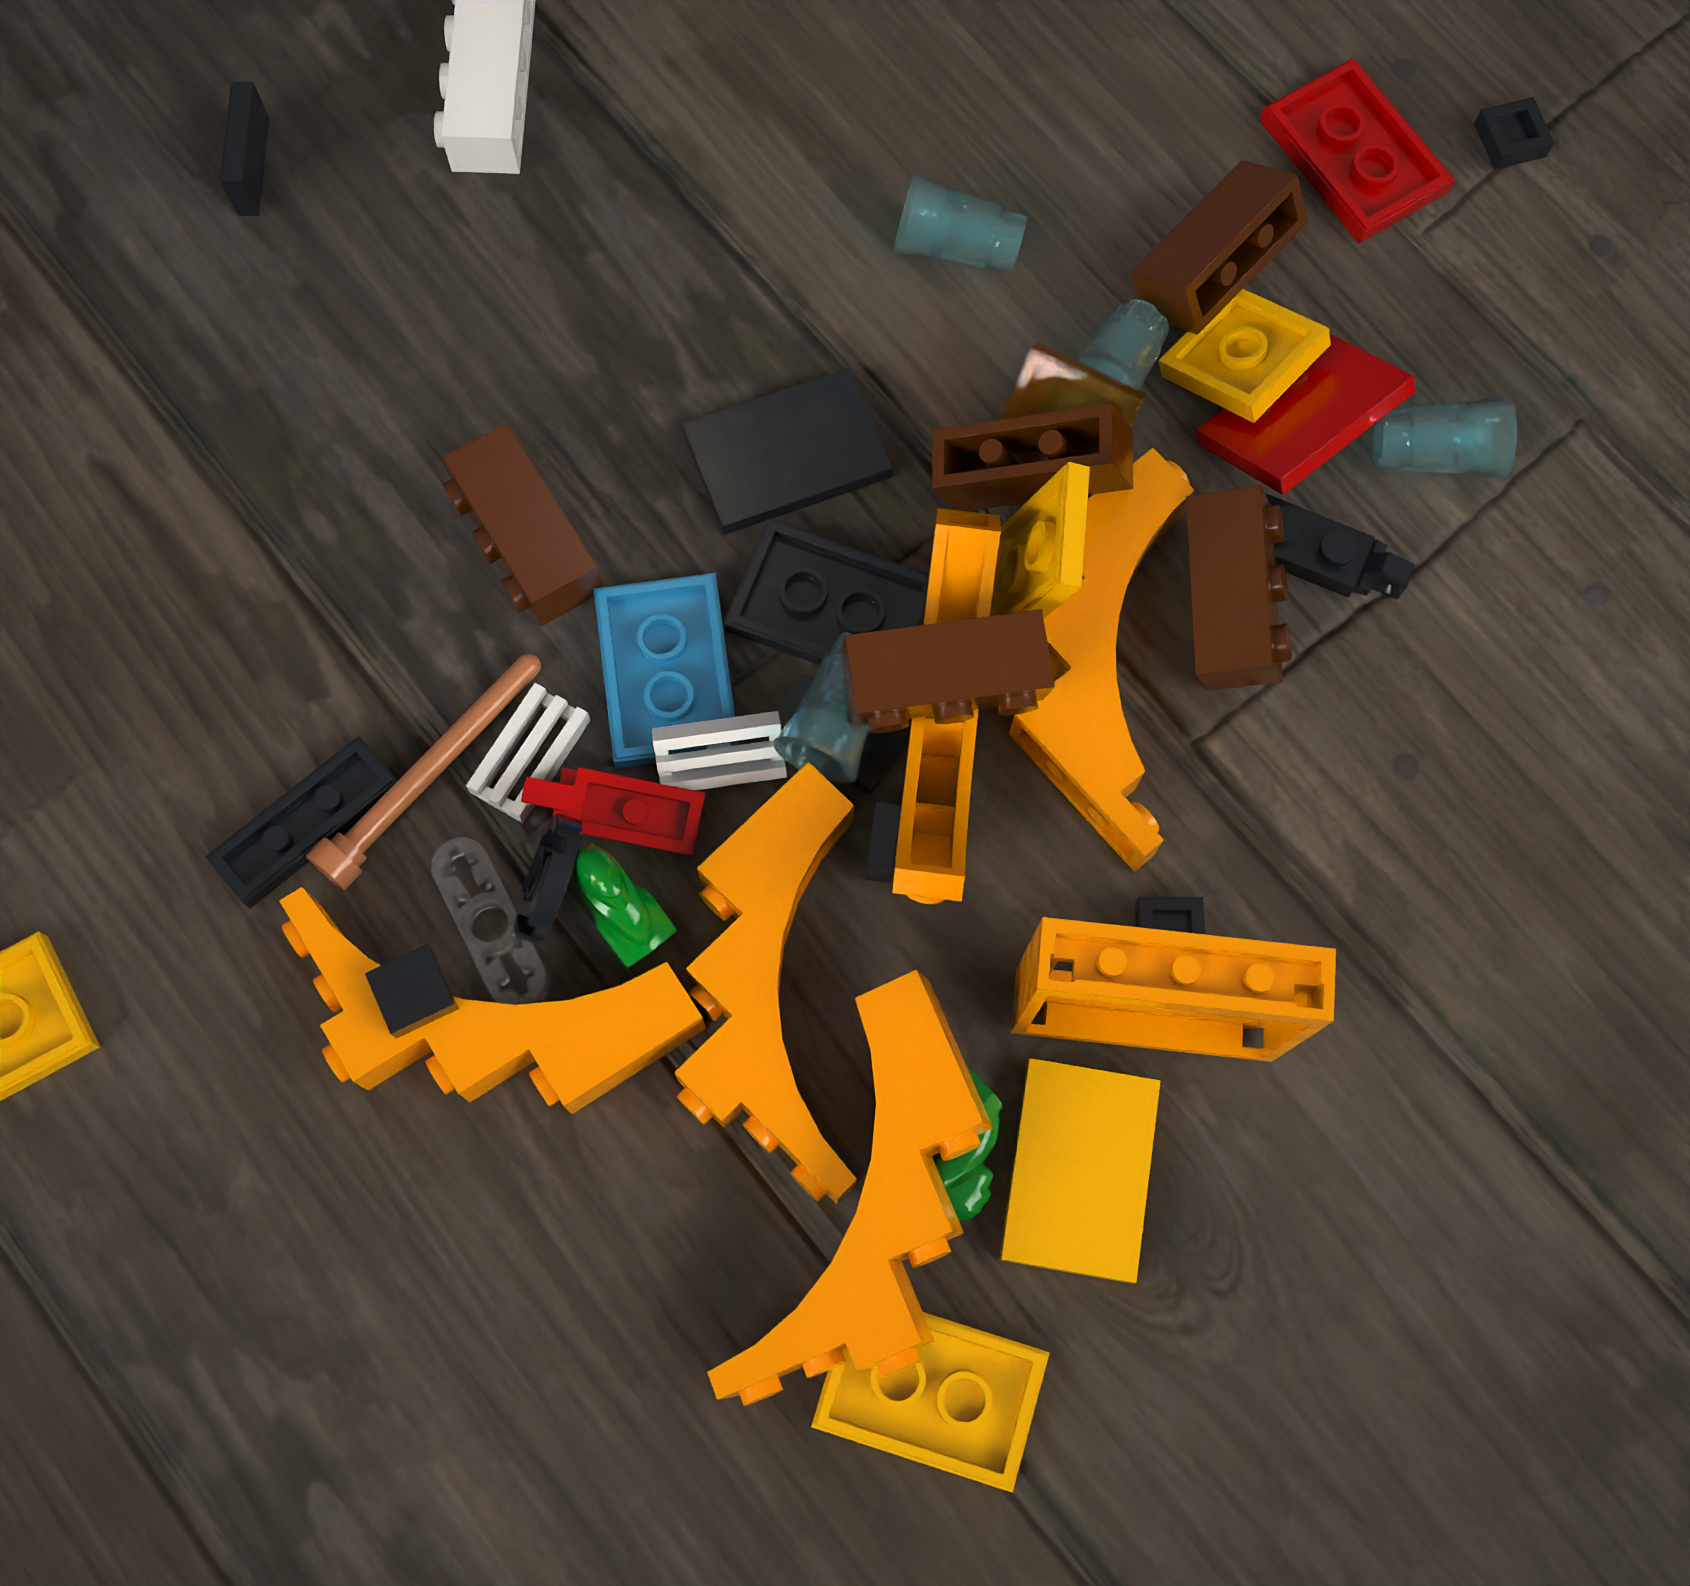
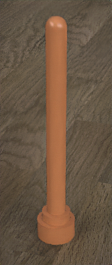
[306,653,541,891]

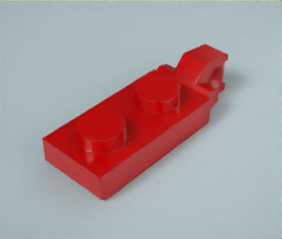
[521,767,705,856]

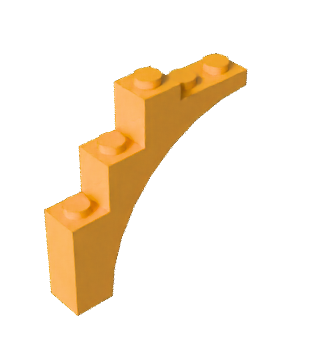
[892,508,1001,904]
[674,762,857,1204]
[279,887,706,1114]
[707,969,993,1406]

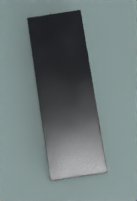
[205,736,398,909]

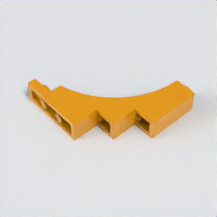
[1009,448,1195,872]

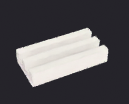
[466,683,591,823]
[652,711,787,790]

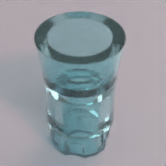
[893,171,1027,272]
[1051,299,1169,422]
[1372,394,1517,480]
[773,632,869,784]

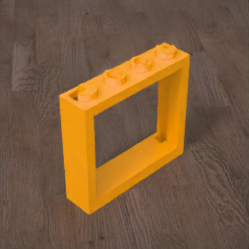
[1011,917,1336,1062]

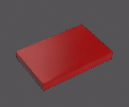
[1259,58,1455,244]
[1196,334,1415,495]

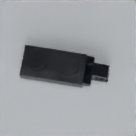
[1265,493,1415,600]

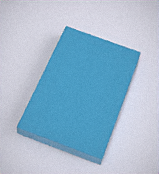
[594,573,739,769]

